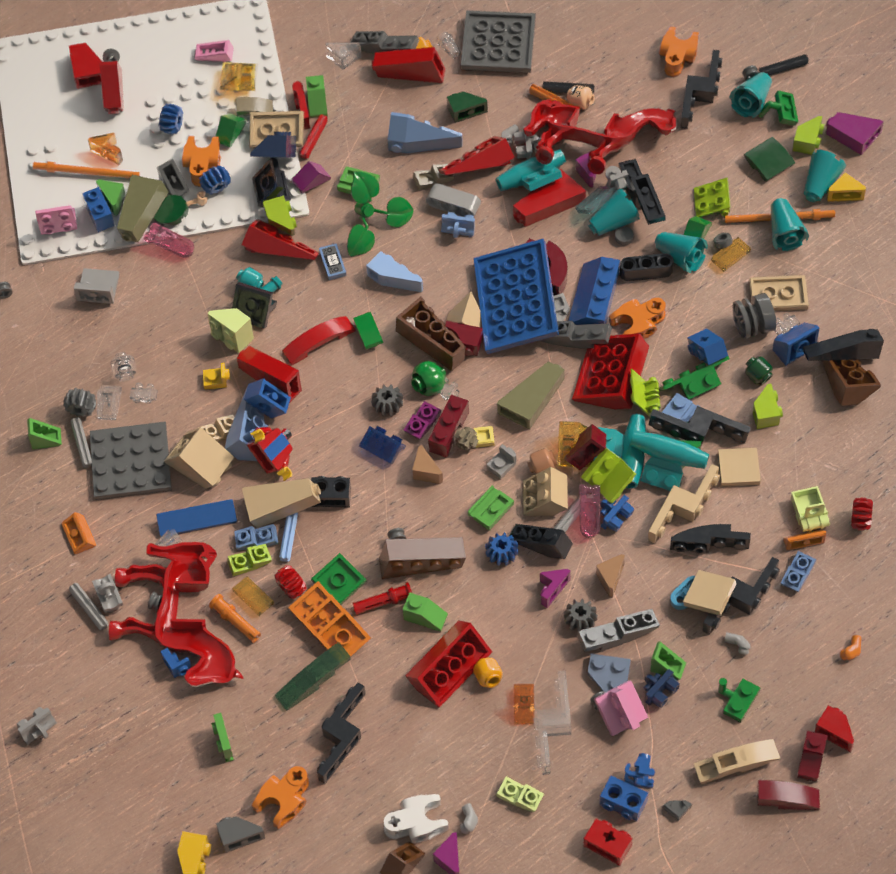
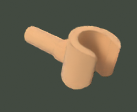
[187,191,207,206]

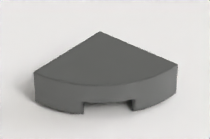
[663,800,692,821]

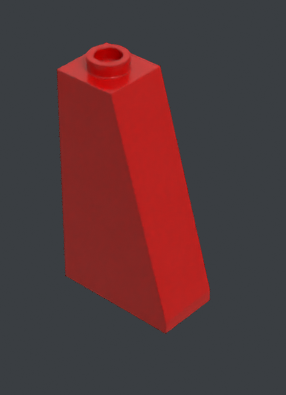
[372,47,445,83]
[513,169,586,227]
[237,346,302,403]

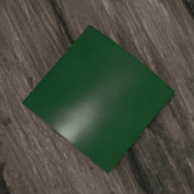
[743,137,796,182]

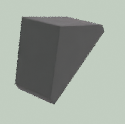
[157,159,189,196]

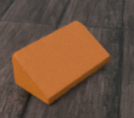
[61,512,96,554]
[783,530,826,550]

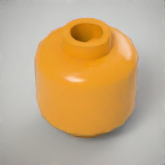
[473,658,503,688]

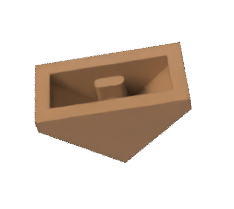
[412,445,443,484]
[596,554,625,598]

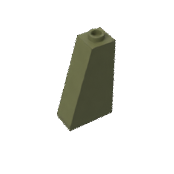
[117,175,168,242]
[497,361,565,430]

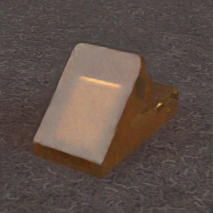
[88,133,123,165]
[514,684,535,724]

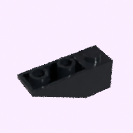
[510,524,573,559]

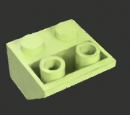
[207,308,254,353]

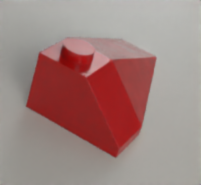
[241,218,319,260]

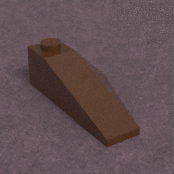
[822,360,881,406]

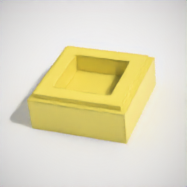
[473,426,495,448]

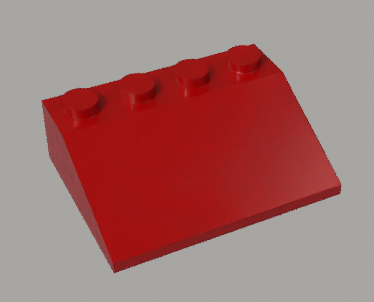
[572,333,649,410]

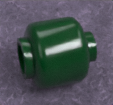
[745,356,773,385]

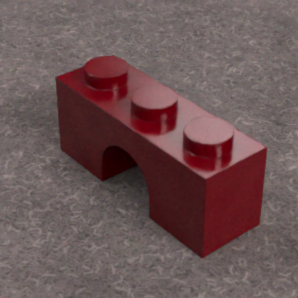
[428,395,469,458]

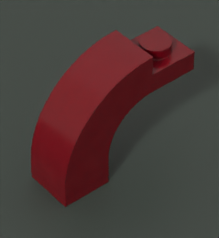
[526,238,568,296]

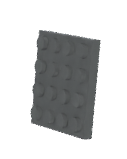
[461,10,536,73]
[90,421,172,500]

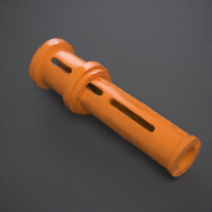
[209,594,261,643]

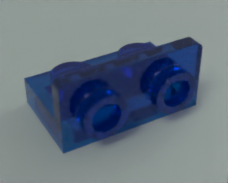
[359,426,406,465]

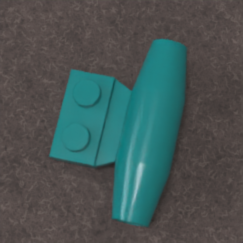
[495,150,566,191]
[593,414,646,489]
[630,431,710,491]

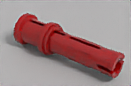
[352,582,412,615]

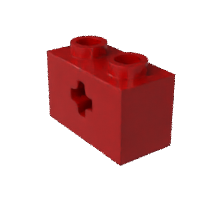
[583,818,633,866]

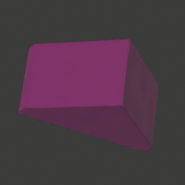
[576,148,597,188]
[291,161,331,193]
[433,832,460,874]

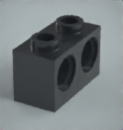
[311,476,351,507]

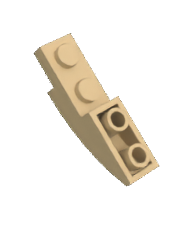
[694,739,780,784]

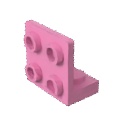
[35,205,77,235]

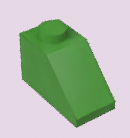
[306,75,328,118]
[403,593,448,632]

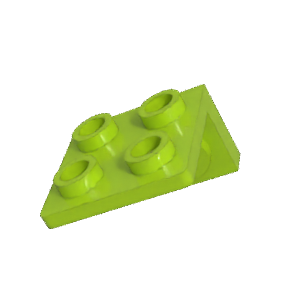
[581,448,636,504]

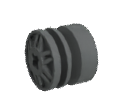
[732,293,777,339]

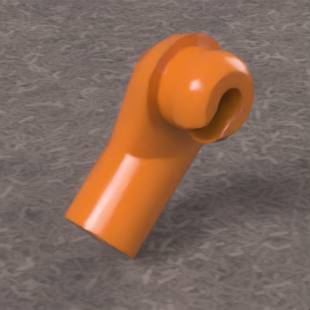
[840,635,861,660]

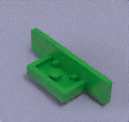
[659,356,730,399]

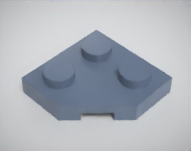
[588,654,631,692]

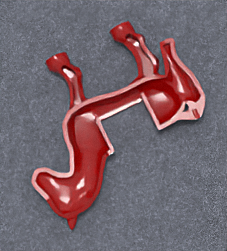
[523,99,676,175]
[109,542,244,687]

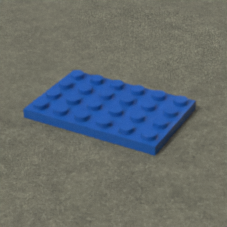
[473,239,559,354]

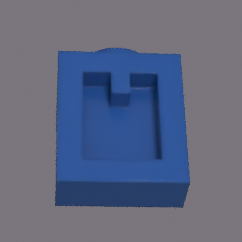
[160,648,192,678]

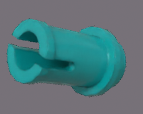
[261,276,283,292]

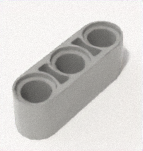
[426,184,481,217]

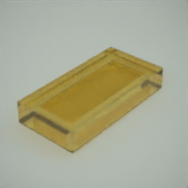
[711,237,751,272]
[232,576,274,616]

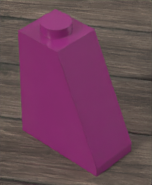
[826,112,884,155]

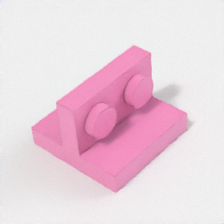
[594,681,648,736]

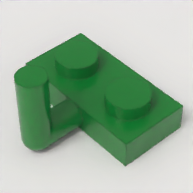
[758,90,799,126]
[718,678,761,723]

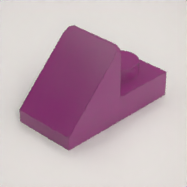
[540,569,571,608]

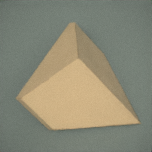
[445,292,482,328]

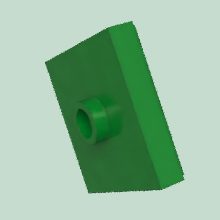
[311,553,367,605]

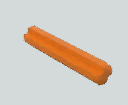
[529,84,574,106]

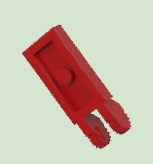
[292,81,310,129]

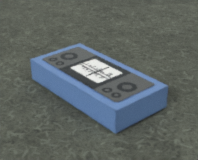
[319,243,347,280]

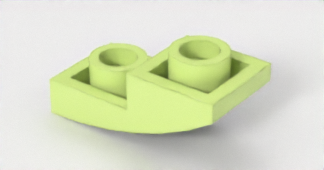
[496,776,544,812]

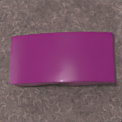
[404,401,442,439]

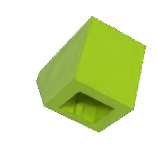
[793,116,825,155]
[263,196,297,235]
[752,383,783,429]

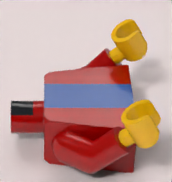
[246,427,293,481]

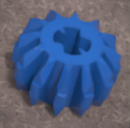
[158,104,184,134]
[199,165,231,195]
[485,532,518,566]

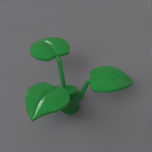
[347,171,414,256]

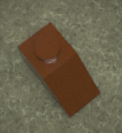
[379,841,426,874]

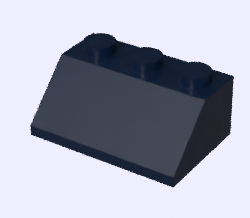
[250,132,296,158]

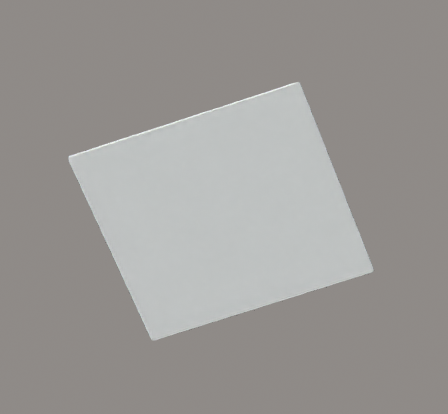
[0,0,309,265]

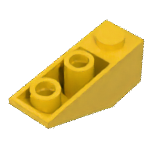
[177,831,211,874]

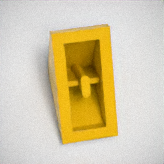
[827,173,866,202]

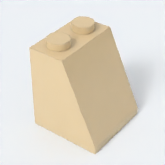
[164,427,234,489]

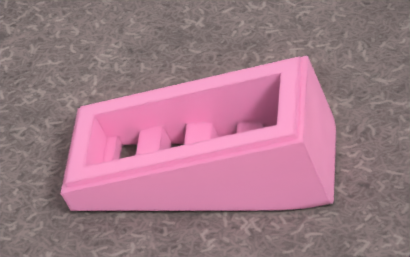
[195,40,233,62]

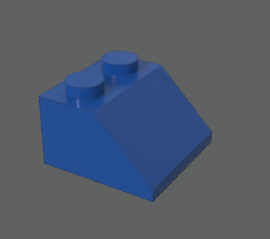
[772,322,820,366]

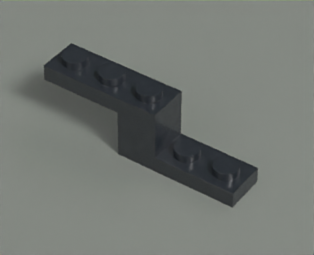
[681,50,723,129]
[618,158,666,225]
[648,406,751,446]
[702,557,780,635]
[317,682,366,784]

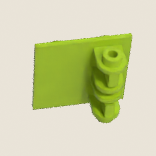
[694,177,731,218]
[630,369,661,417]

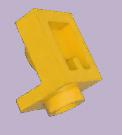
[203,363,230,390]

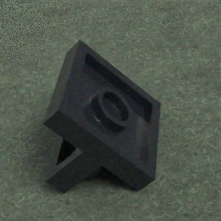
[252,157,291,208]
[232,282,277,329]

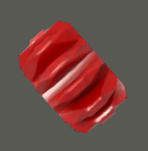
[851,497,873,531]
[274,565,306,599]

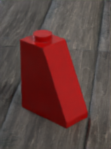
[69,42,102,89]
[99,61,124,114]

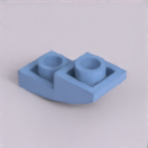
[234,524,278,550]
[780,551,816,593]

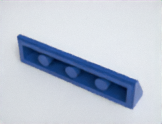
[156,499,237,537]

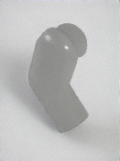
[501,124,519,146]
[724,632,751,655]
[460,803,478,834]

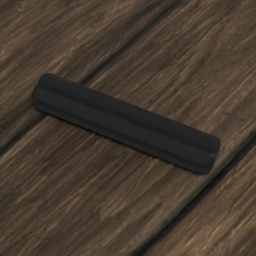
[758,54,809,76]
[542,81,595,94]

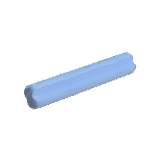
[279,512,298,562]

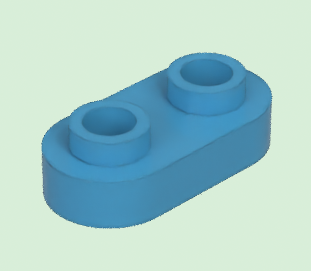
[670,576,695,610]

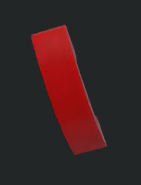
[282,316,356,365]

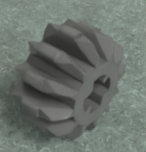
[371,384,403,417]
[63,388,96,418]
[564,598,598,632]

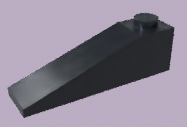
[802,329,884,361]

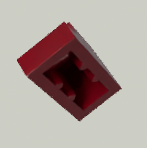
[445,320,483,356]
[566,424,606,470]
[797,731,828,782]

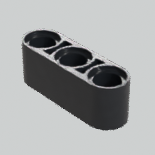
[620,253,673,281]

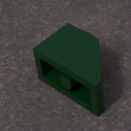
[447,91,488,123]

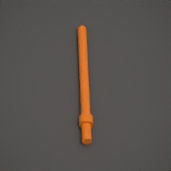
[33,161,140,178]
[725,209,835,223]

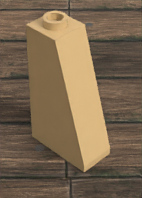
[242,478,321,529]

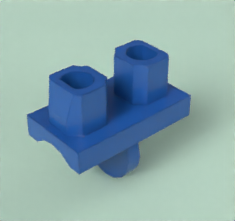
[600,494,635,532]

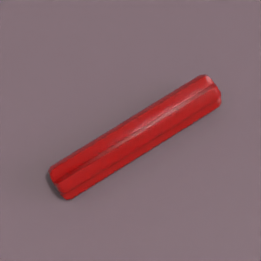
[299,114,328,159]

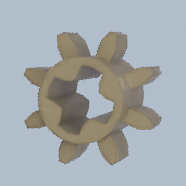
[454,427,479,451]

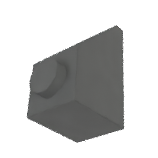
[216,816,265,853]

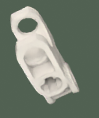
[384,794,448,843]

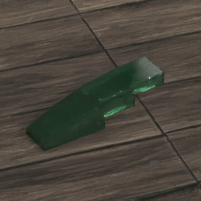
[275,642,351,711]

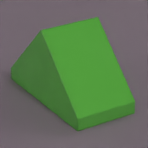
[96,179,126,216]
[27,418,62,449]
[650,642,686,680]

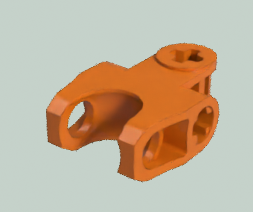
[659,26,699,77]
[182,136,221,187]
[609,298,666,339]
[252,766,309,829]

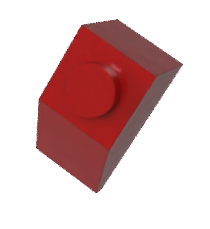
[814,705,854,753]

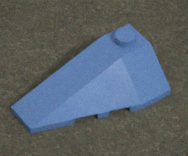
[388,112,463,153]
[225,386,268,461]

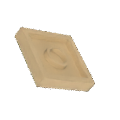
[718,448,761,487]
[683,570,736,616]

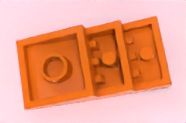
[288,581,371,665]

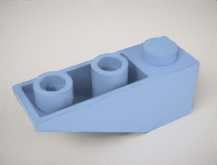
[366,251,423,292]

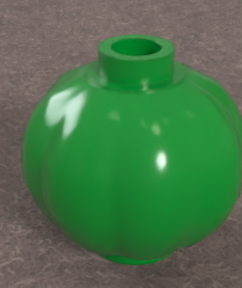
[411,361,446,396]

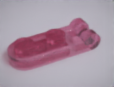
[144,223,194,258]
[579,484,600,538]

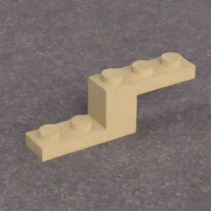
[648,464,720,543]

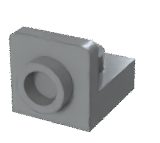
[487,444,516,479]

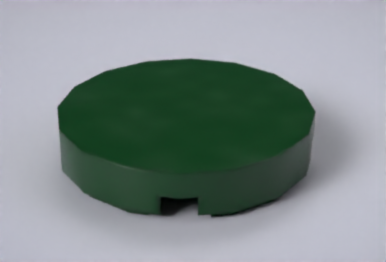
[154,195,189,227]

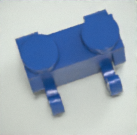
[624,753,655,788]

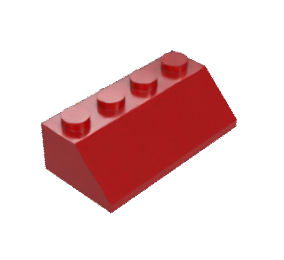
[405,620,493,708]

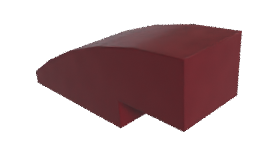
[757,780,820,810]

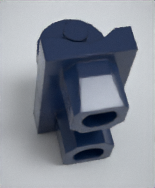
[644,669,680,708]

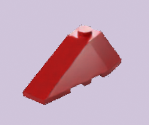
[439,136,515,175]

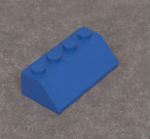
[568,257,620,325]

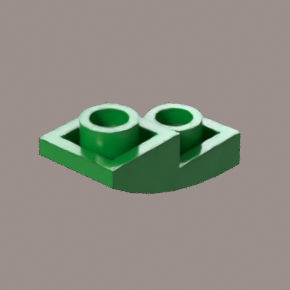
[353,312,383,349]

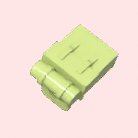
[791,486,830,532]

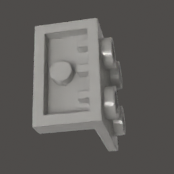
[74,269,120,304]

